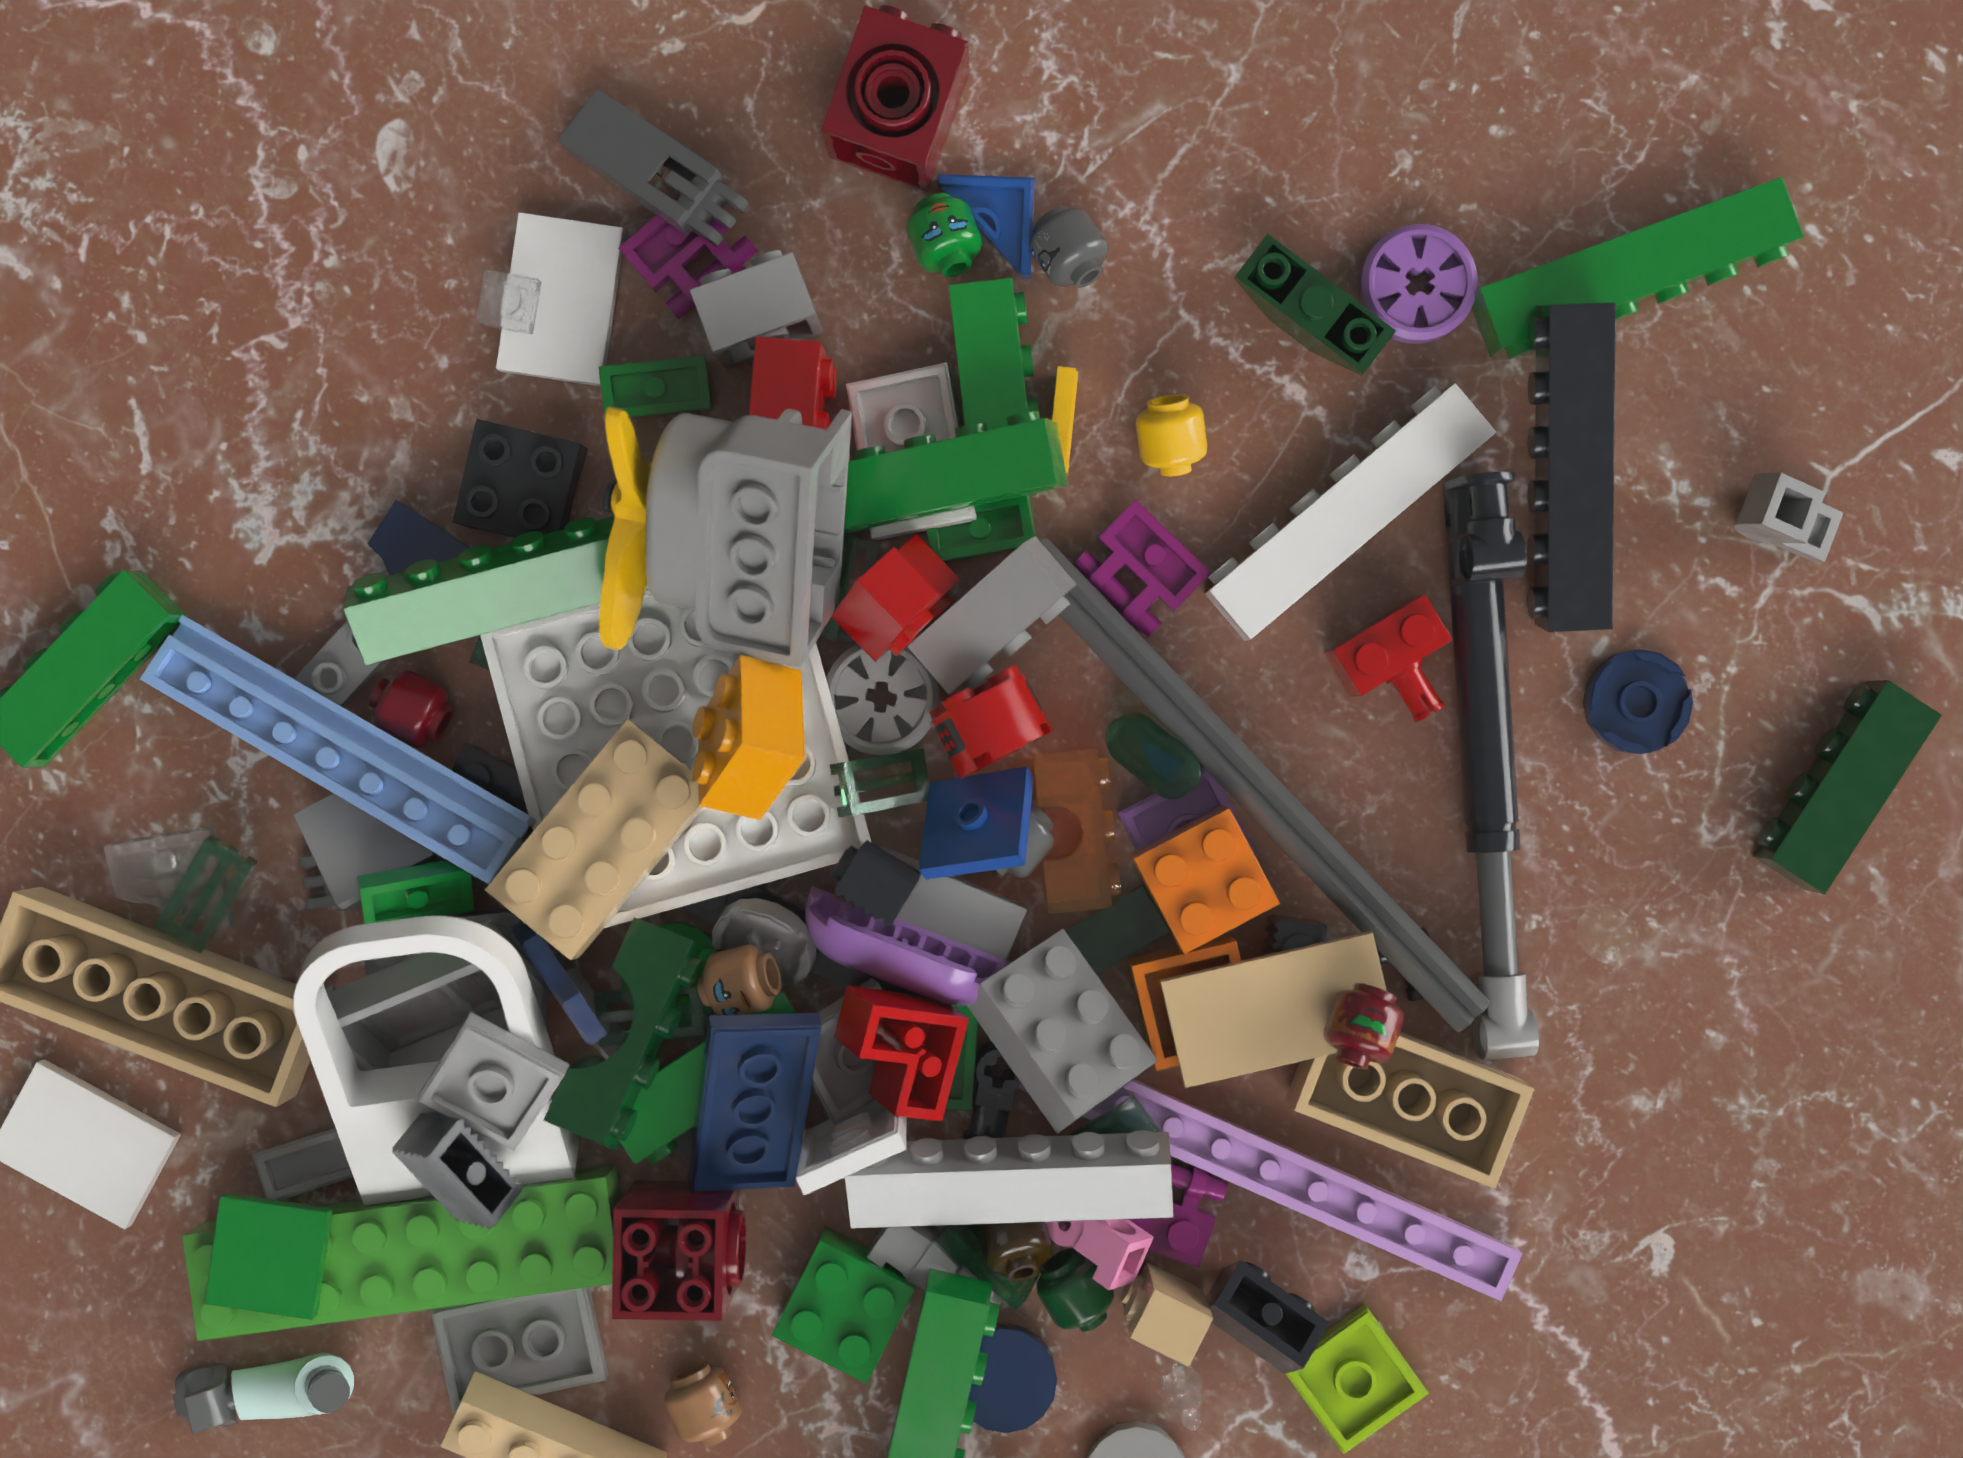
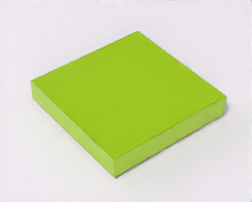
[1286,1303,1429,1454]

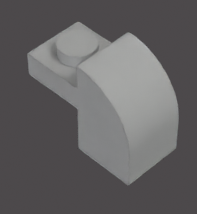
[1734,473,1844,562]

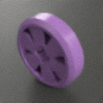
[1358,224,1478,344]

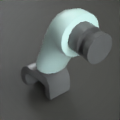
[173,1352,354,1434]

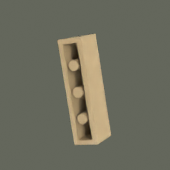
[440,1371,668,1458]

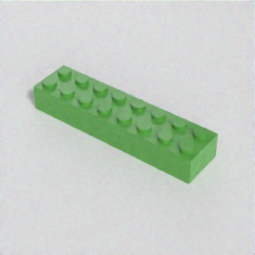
[182,1164,622,1341]

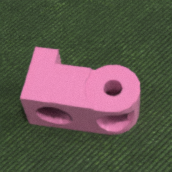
[1045,1219,1154,1290]

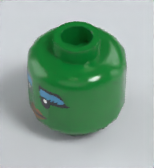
[906,193,983,277]

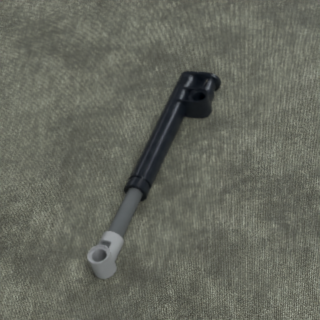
[1443,472,1539,1060]

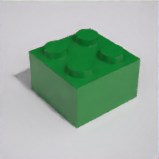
[771,1226,916,1384]

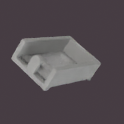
[326,920,550,1071]

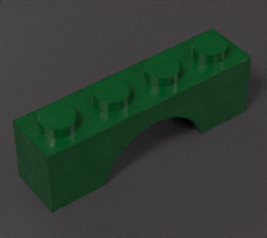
[544,917,703,1150]

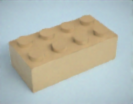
[485,719,704,960]
[1286,1032,1534,1189]

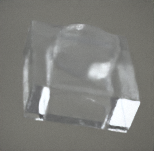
[476,270,542,334]

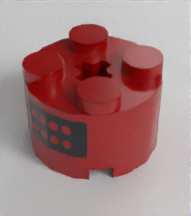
[929,665,1054,780]

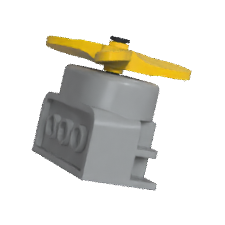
[599,407,852,668]

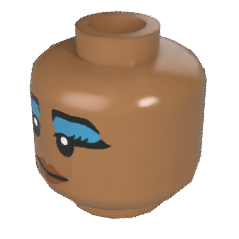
[697,944,782,1015]

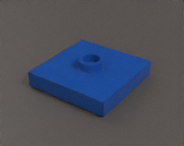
[918,766,1034,880]

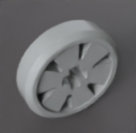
[826,644,940,755]

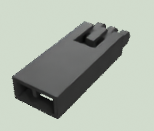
[557,88,749,247]

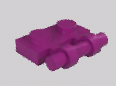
[618,194,758,319]
[1073,499,1211,638]
[1128,1163,1228,1268]

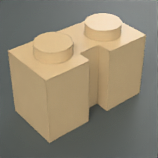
[1120,1262,1213,1367]

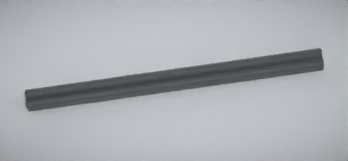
[1040,537,1490,1032]

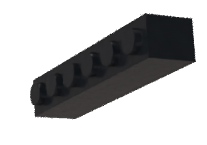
[1527,302,1616,632]

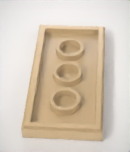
[1159,931,1387,1088]

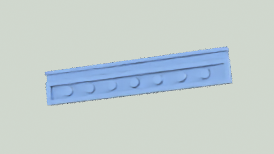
[140,615,536,884]

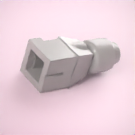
[866,1226,1004,1306]

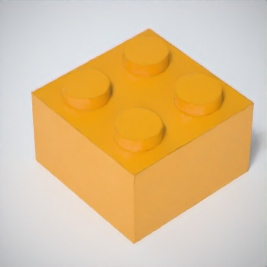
[692,655,805,820]

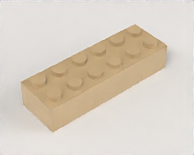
[0,887,311,1107]

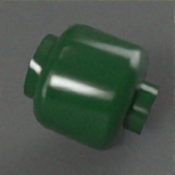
[1036,1248,1114,1332]

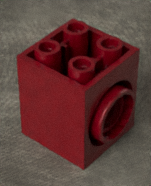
[821,5,969,192]
[612,1180,746,1321]

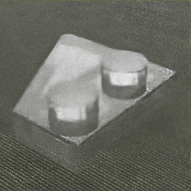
[104,826,236,929]

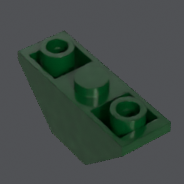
[1234,233,1396,375]

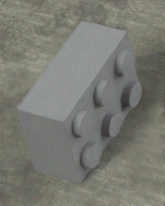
[967,929,1158,1134]

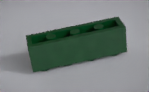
[1753,680,1942,894]

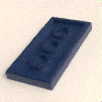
[688,1013,822,1192]

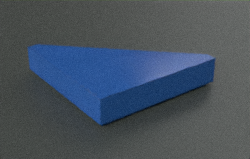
[937,174,1035,279]

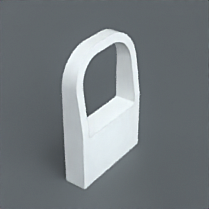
[293,916,579,1206]

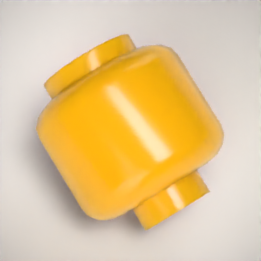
[1136,395,1208,477]

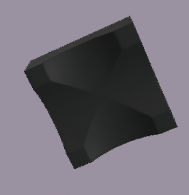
[452,419,588,538]

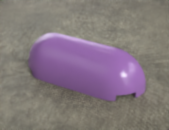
[805,886,1012,1006]

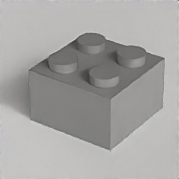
[690,250,824,369]

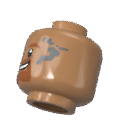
[664,1361,742,1447]

